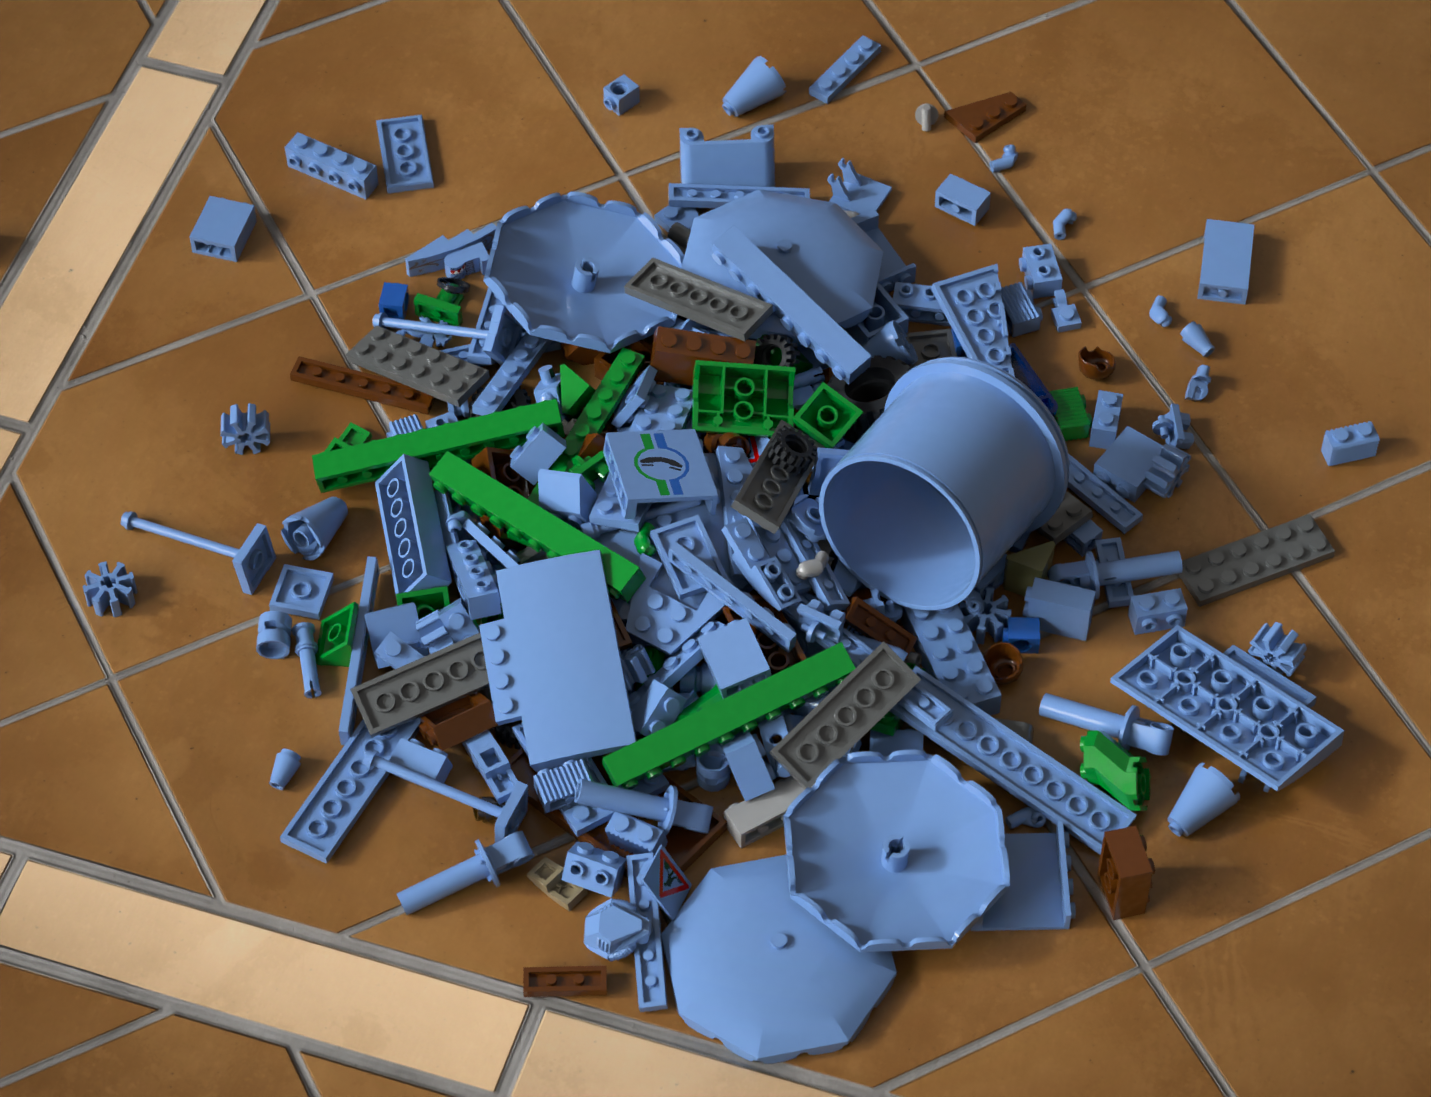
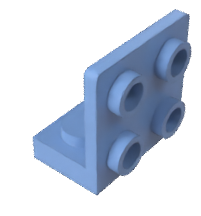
[364,602,429,669]

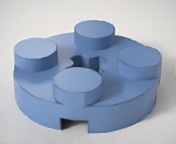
[787,494,827,543]

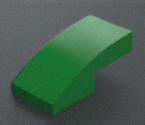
[325,422,373,451]

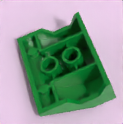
[692,360,796,437]

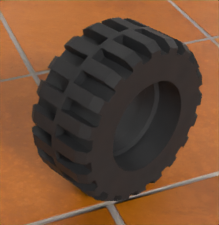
[828,355,912,444]

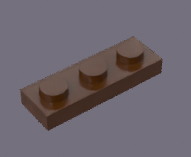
[845,597,917,660]
[523,966,607,997]

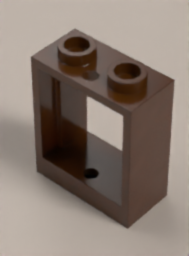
[419,692,498,751]

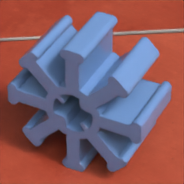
[220,403,270,455]
[1143,444,1192,498]
[83,561,137,617]
[959,588,1011,645]
[415,610,455,654]
[1248,622,1307,677]
[620,644,655,691]

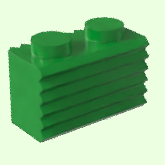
[1047,387,1093,442]

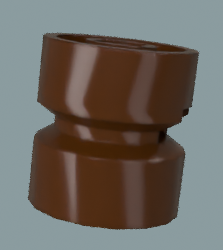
[704,432,750,457]

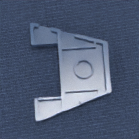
[626,553,727,657]

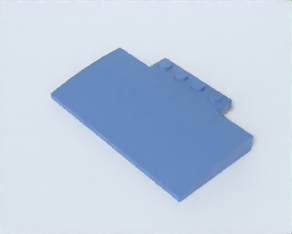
[479,550,637,772]
[1110,625,1344,792]

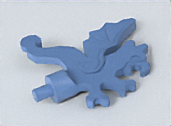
[396,316,452,347]

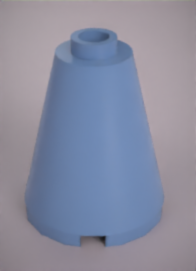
[722,56,786,117]
[862,320,918,365]
[281,496,348,560]
[1167,762,1240,837]

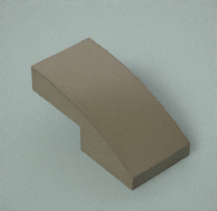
[527,857,588,912]

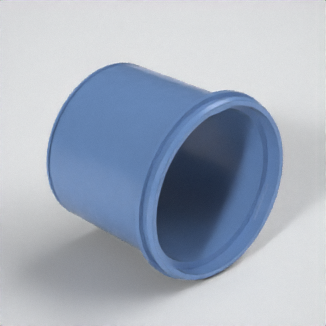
[819,357,1069,610]

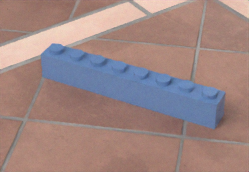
[712,225,871,385]

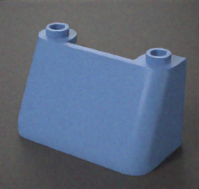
[679,125,775,187]

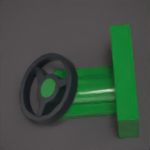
[414,277,470,327]

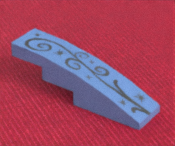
[405,223,497,277]

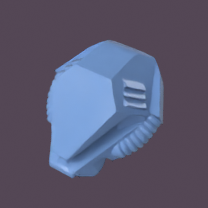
[584,898,652,961]

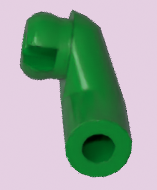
[634,522,656,557]

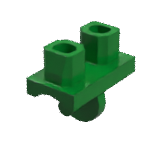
[569,451,609,490]

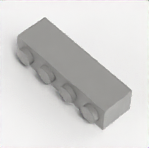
[724,776,813,848]

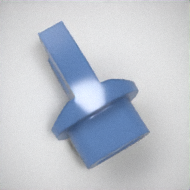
[1185,365,1211,401]

